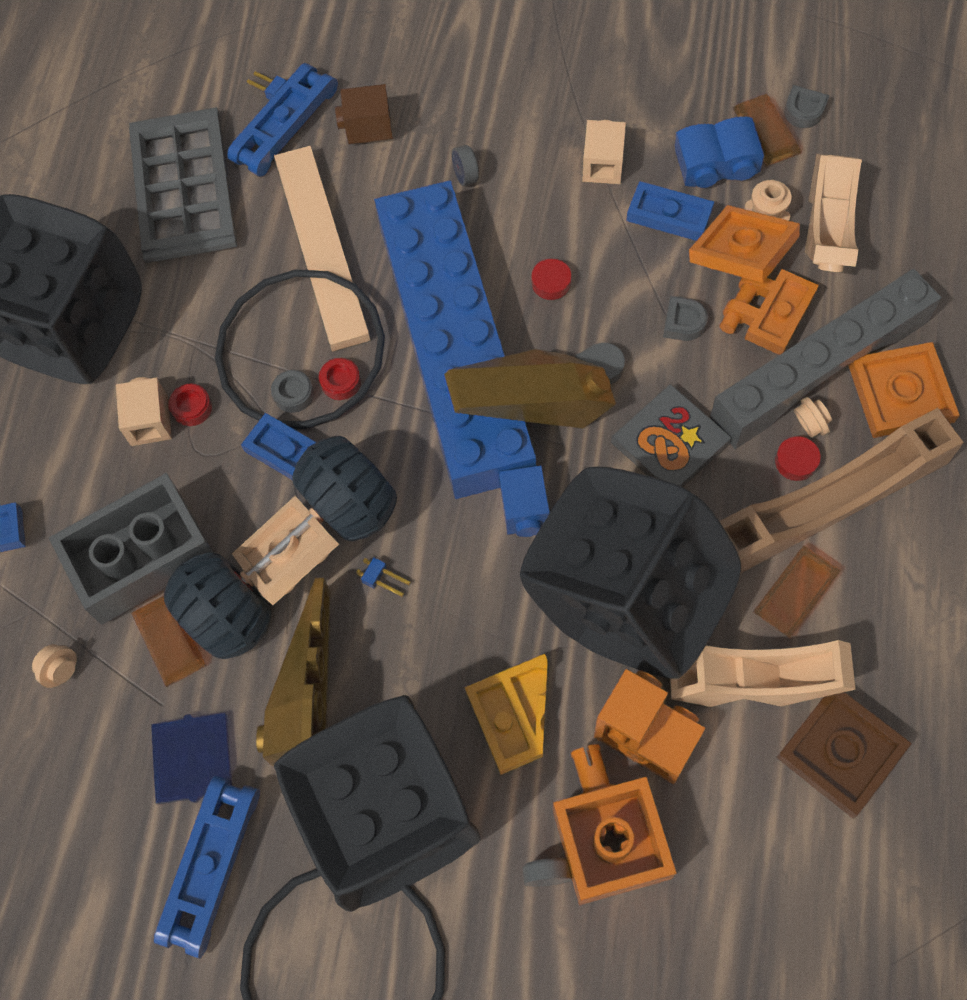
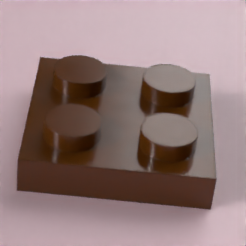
[776,692,912,819]

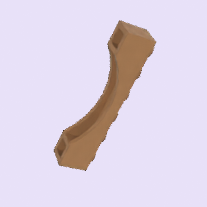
[720,408,964,574]

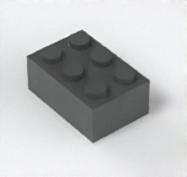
[49,473,213,625]

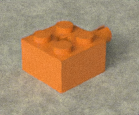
[553,744,677,905]

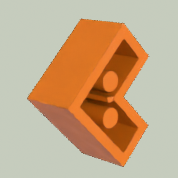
[594,669,705,785]

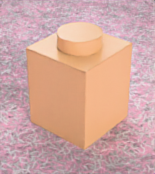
[582,120,626,184]
[116,377,172,446]

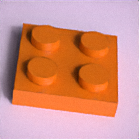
[689,205,800,283]
[848,342,960,438]

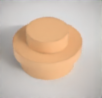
[794,397,832,438]
[32,644,77,688]

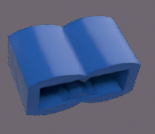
[675,117,764,188]

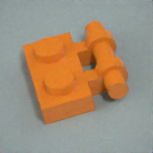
[719,269,819,355]

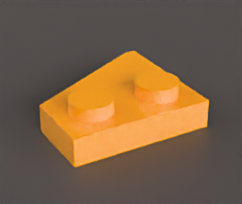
[464,654,548,775]

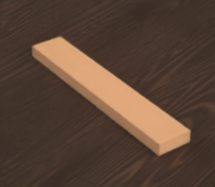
[274,146,371,352]

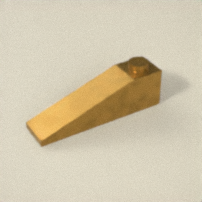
[444,349,616,429]
[256,578,331,766]

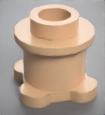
[744,180,792,221]

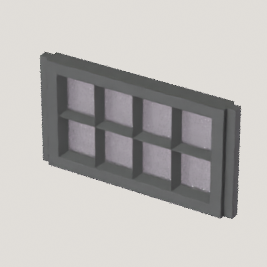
[129,107,237,263]

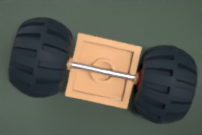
[164,436,397,659]

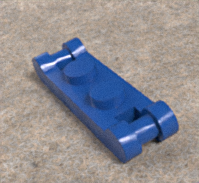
[227,63,338,177]
[154,775,260,959]

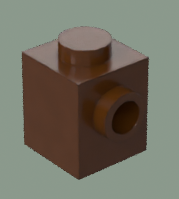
[335,84,393,144]

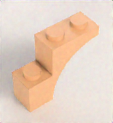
[805,154,862,272]
[670,640,855,707]

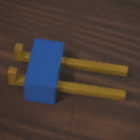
[247,71,287,100]
[356,557,411,597]

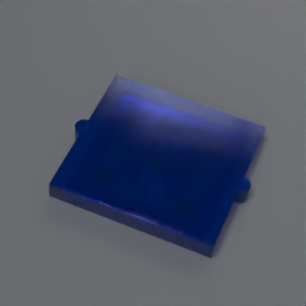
[151,713,232,805]

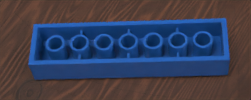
[374,180,536,499]

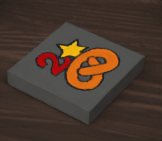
[611,384,731,487]

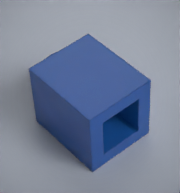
[499,466,549,537]

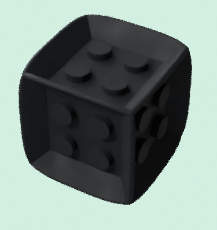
[0,194,142,384]
[520,466,741,679]
[274,695,481,912]

